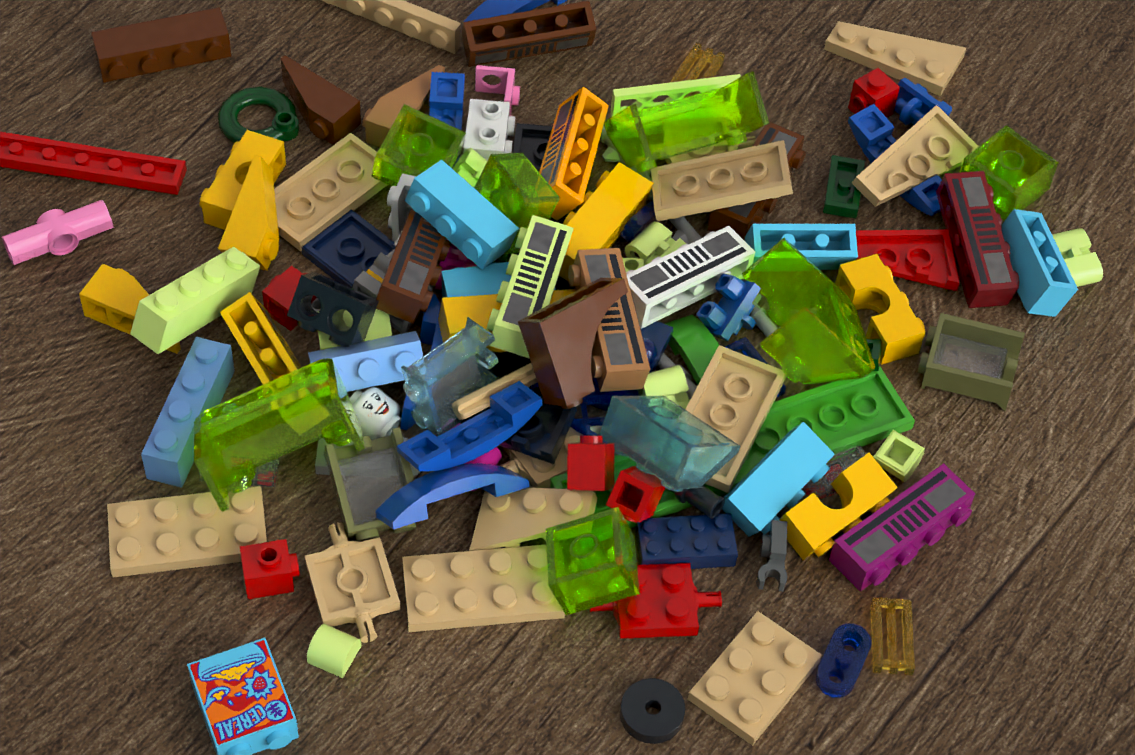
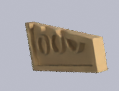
[824,21,966,96]
[852,105,983,207]

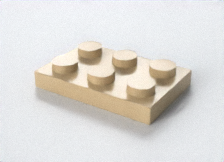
[688,611,822,746]

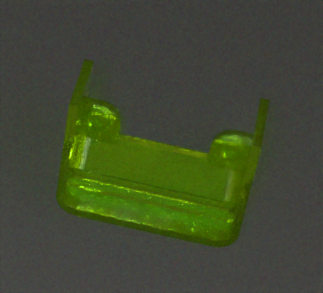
[604,71,770,173]
[742,238,875,384]
[194,358,365,512]

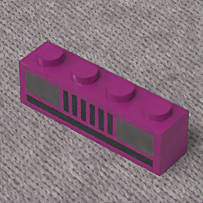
[829,463,976,592]

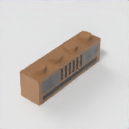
[568,248,650,392]

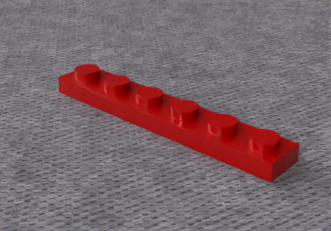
[0,132,187,195]

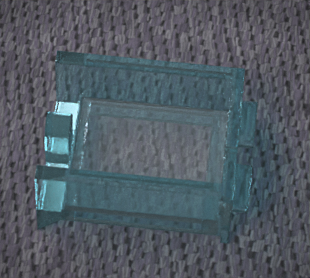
[401,317,499,436]

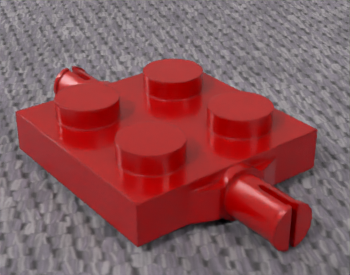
[589,563,722,639]

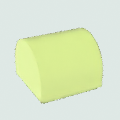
[873,430,925,482]
[307,624,361,678]

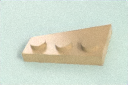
[469,488,597,551]

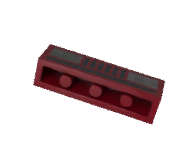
[936,171,1019,308]

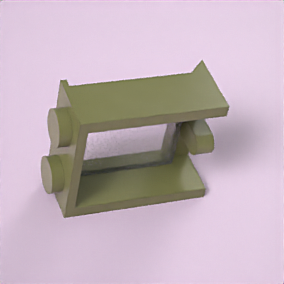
[918,313,1025,411]
[324,427,420,542]

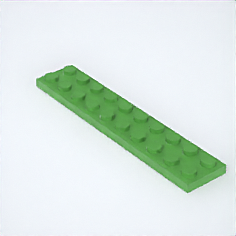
[550,366,915,546]

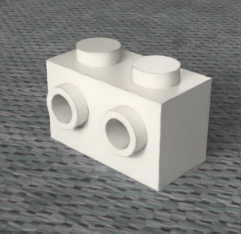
[463,99,516,174]

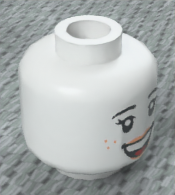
[346,387,402,439]

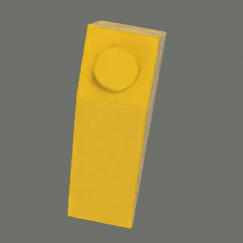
[218,155,279,271]
[79,264,181,354]

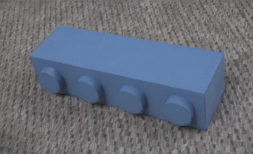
[141,337,235,488]

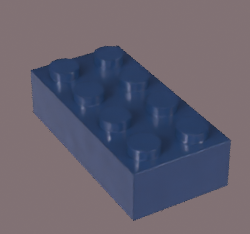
[635,513,738,569]

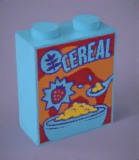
[187,638,299,755]

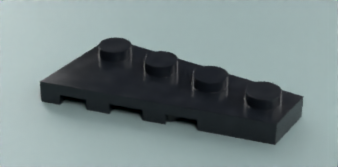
[425,384,577,464]

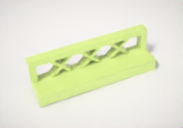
[610,74,745,140]

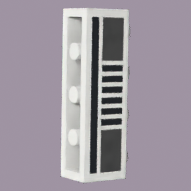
[626,226,756,329]

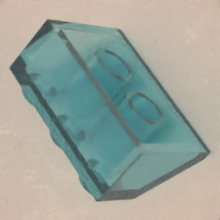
[599,396,740,492]

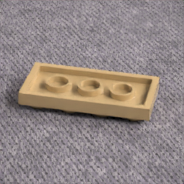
[274,133,399,251]
[651,140,793,222]
[659,345,786,493]
[107,486,267,578]
[402,544,565,632]

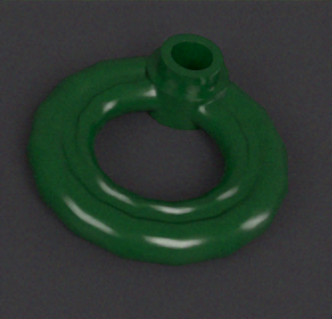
[218,87,299,143]

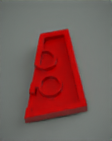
[856,229,960,291]

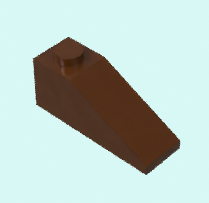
[281,55,361,145]

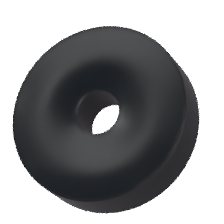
[620,678,685,744]

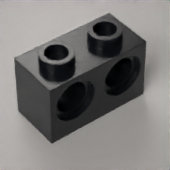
[287,272,379,347]

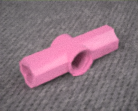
[2,200,114,265]

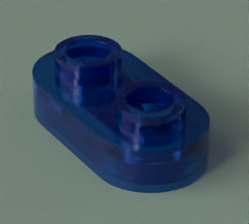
[816,623,871,698]

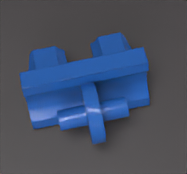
[894,78,952,125]
[697,274,761,341]

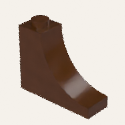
[518,278,628,409]

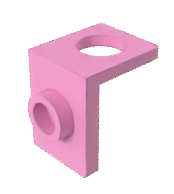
[475,65,520,116]

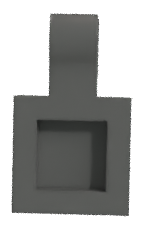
[756,520,787,592]

